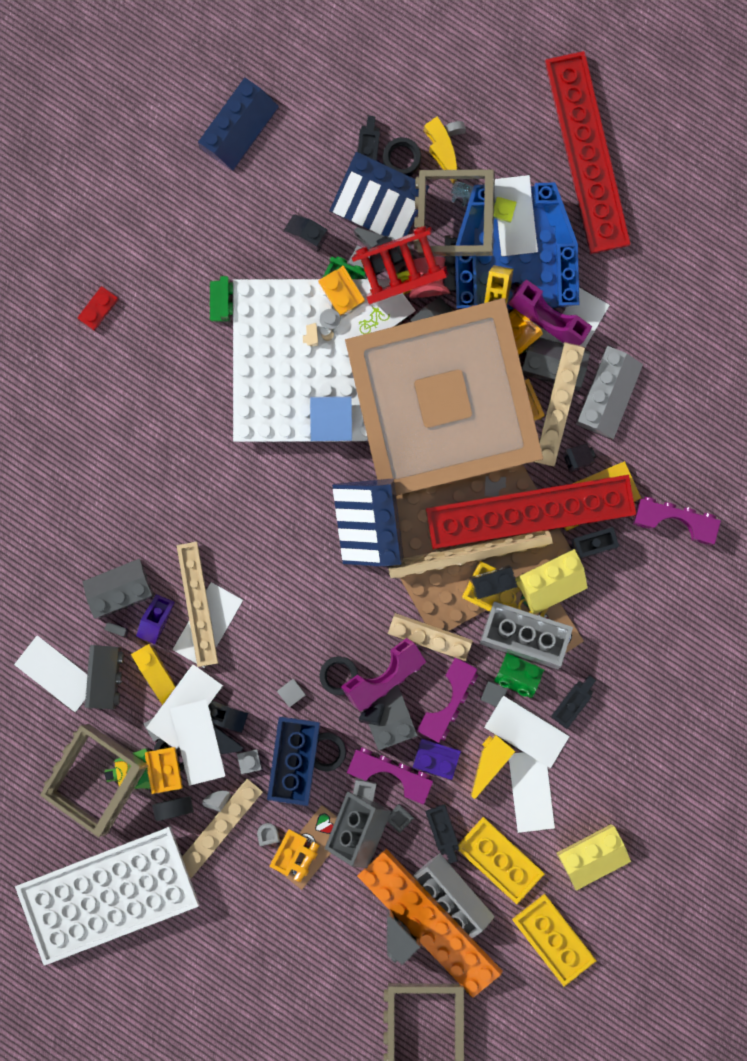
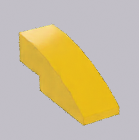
[424,116,457,183]

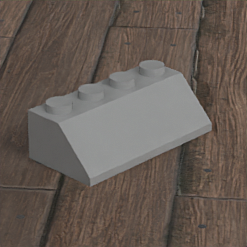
[575,346,643,439]
[479,601,573,669]
[412,853,495,938]

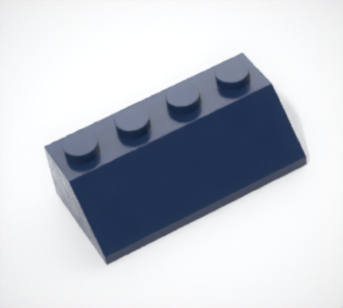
[198,77,279,171]
[267,716,320,806]

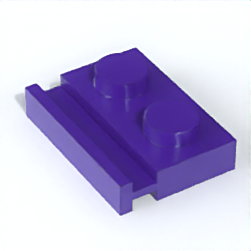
[413,738,461,780]

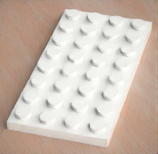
[15,826,200,965]

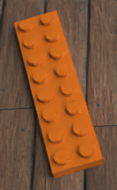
[357,849,503,998]

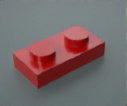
[77,286,119,331]

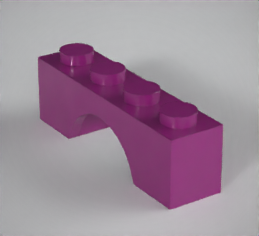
[508,279,593,345]
[632,497,721,546]
[341,638,426,712]
[416,657,478,743]
[347,747,433,805]

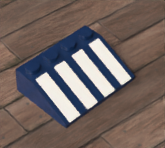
[329,152,430,240]
[332,478,404,566]

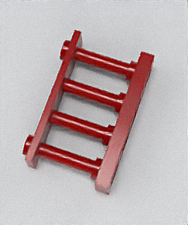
[352,226,448,305]

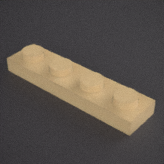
[388,613,473,661]

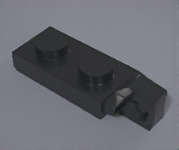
[357,115,380,161]
[550,675,596,729]
[425,804,459,864]

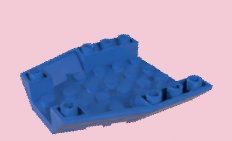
[455,182,579,310]

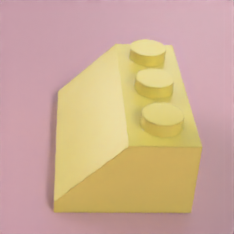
[515,549,588,615]
[557,824,631,890]

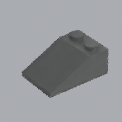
[364,685,417,751]

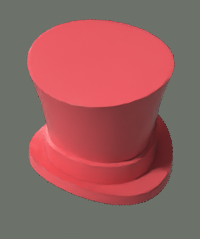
[410,256,450,299]

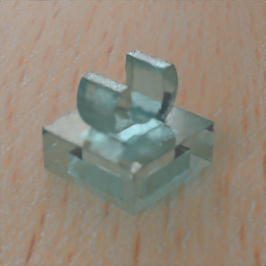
[451,181,473,206]

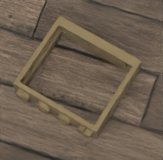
[414,169,495,256]
[40,724,148,838]
[384,983,464,1061]

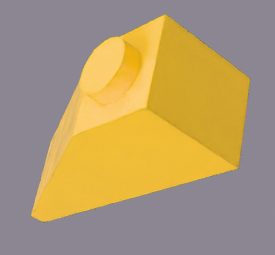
[484,265,514,305]
[131,644,176,705]
[471,735,515,799]

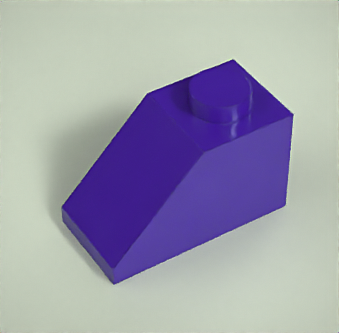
[136,594,175,644]

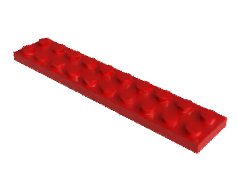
[545,51,630,254]
[426,474,636,549]

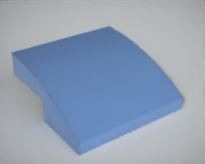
[310,396,352,441]

